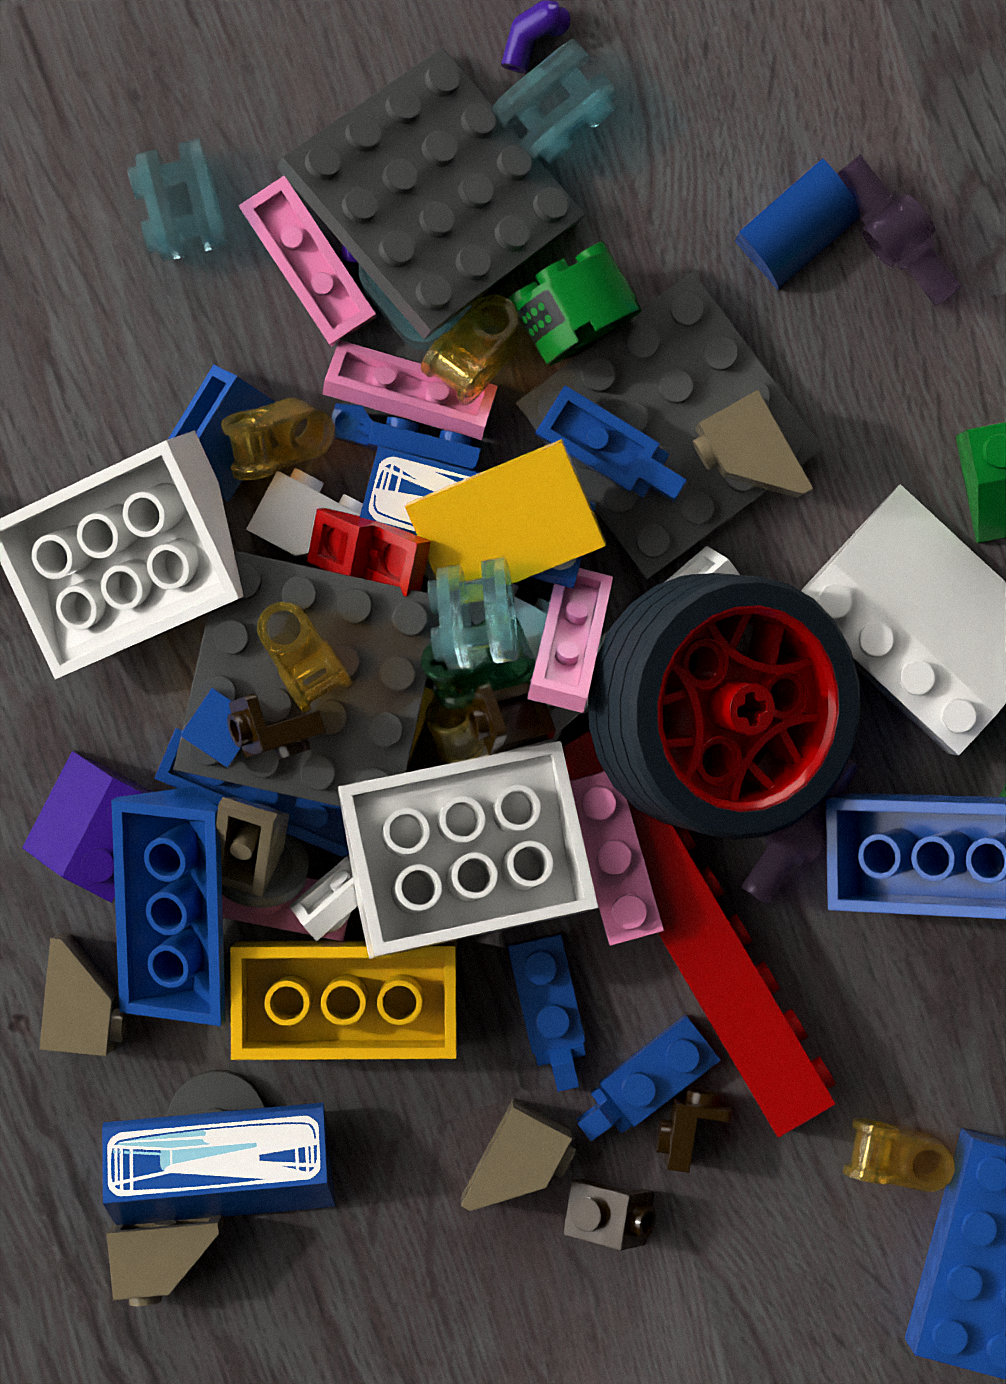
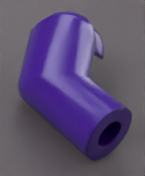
[501,0,571,73]

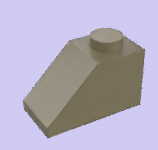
[692,390,813,498]
[216,797,289,897]
[39,933,127,1056]
[461,1099,576,1211]
[107,1215,225,1306]

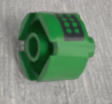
[508,241,642,366]

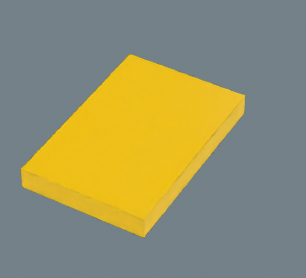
[405,439,606,609]

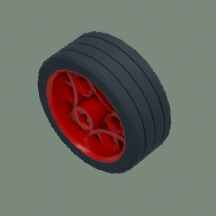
[588,573,860,840]

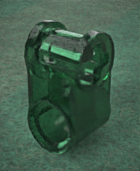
[421,614,536,710]

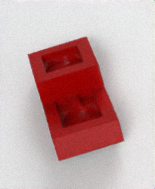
[307,508,431,597]

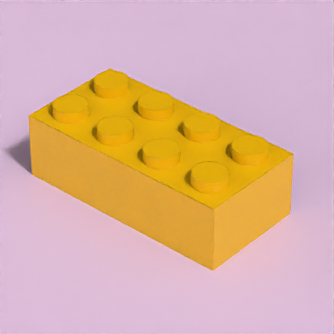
[230,940,457,1060]

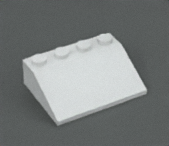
[0,430,244,679]
[801,484,1006,755]
[338,741,598,959]

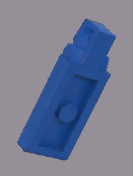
[535,385,687,502]
[328,403,481,470]
[507,932,586,1092]
[576,1014,720,1141]

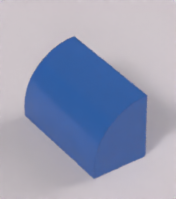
[735,158,860,290]
[168,364,286,502]

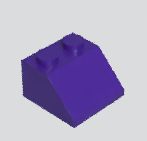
[22,750,154,903]

